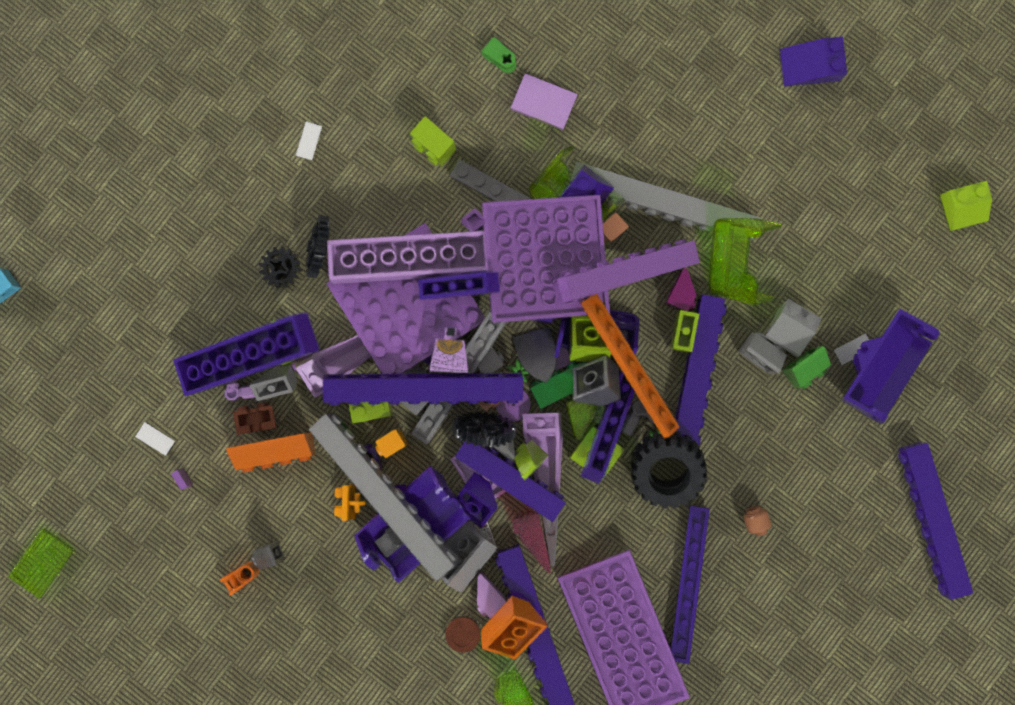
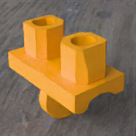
[334,484,366,521]

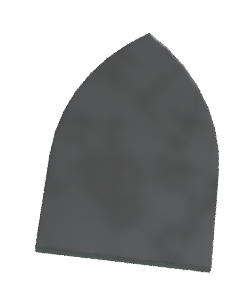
[513,327,557,383]

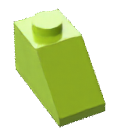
[514,440,549,480]

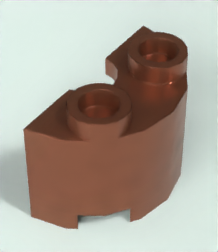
[233,402,276,435]

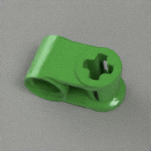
[481,37,516,73]

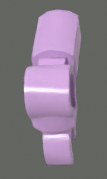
[225,379,255,401]

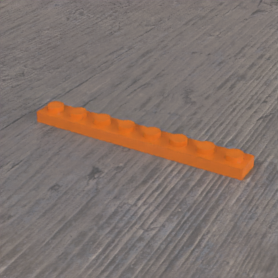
[581,293,679,438]

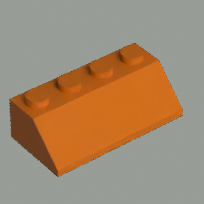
[226,432,316,473]

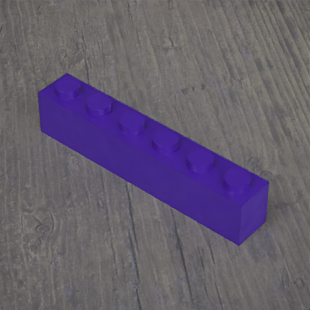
[580,370,635,484]
[455,441,566,522]

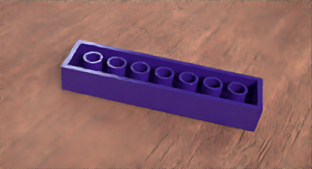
[173,312,320,396]

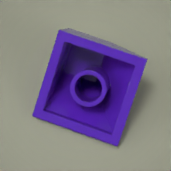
[457,472,498,528]

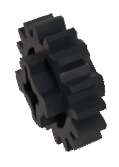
[259,246,302,288]

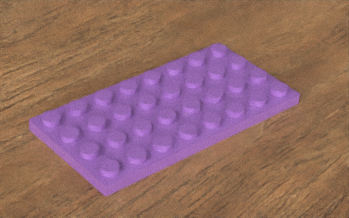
[558,550,690,705]

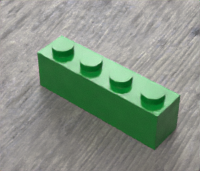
[530,361,589,409]

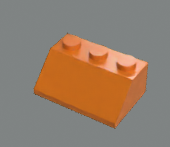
[481,596,547,659]

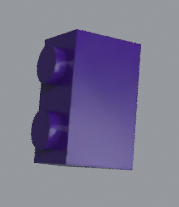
[560,165,615,205]

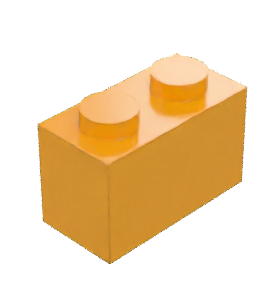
[375,428,409,458]

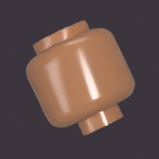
[743,506,772,536]

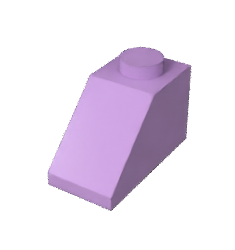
[477,571,507,619]

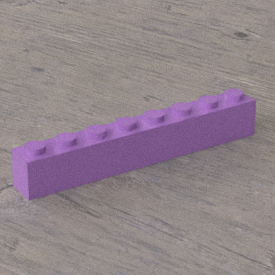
[556,239,700,302]

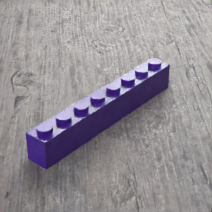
[675,294,727,446]
[898,442,974,600]

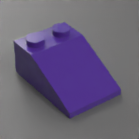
[780,36,847,87]

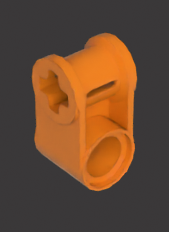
[219,562,259,596]

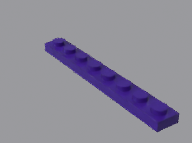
[671,505,710,664]

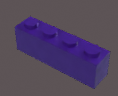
[418,272,500,300]

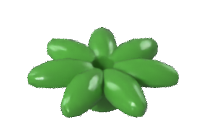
[508,359,529,382]

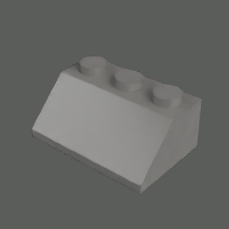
[442,521,498,593]

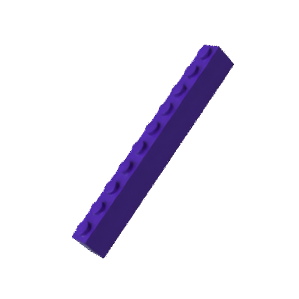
[323,373,523,405]
[495,544,575,705]

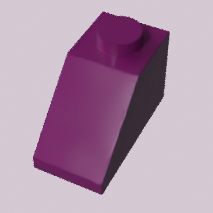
[664,268,697,311]

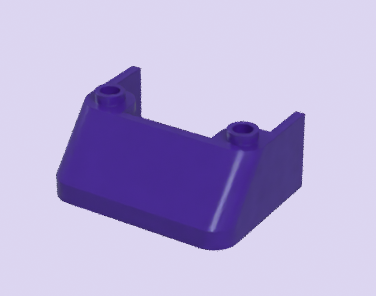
[554,309,639,358]

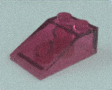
[512,510,552,573]

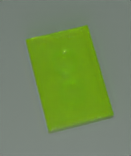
[8,528,75,599]

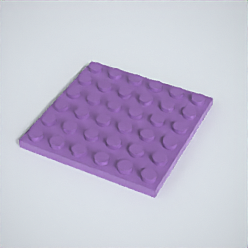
[482,195,610,323]
[326,223,485,374]

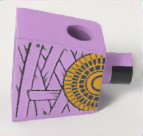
[430,327,468,373]

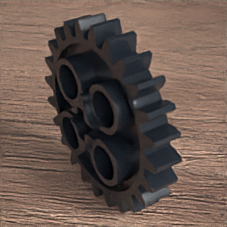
[306,215,330,278]
[452,411,516,448]

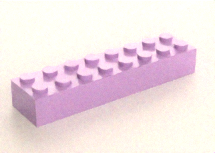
[327,231,488,284]

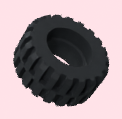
[631,431,707,509]

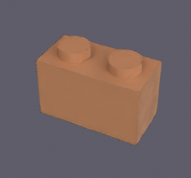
[603,212,629,247]

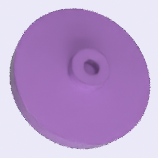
[496,391,530,422]

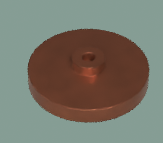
[445,616,480,653]

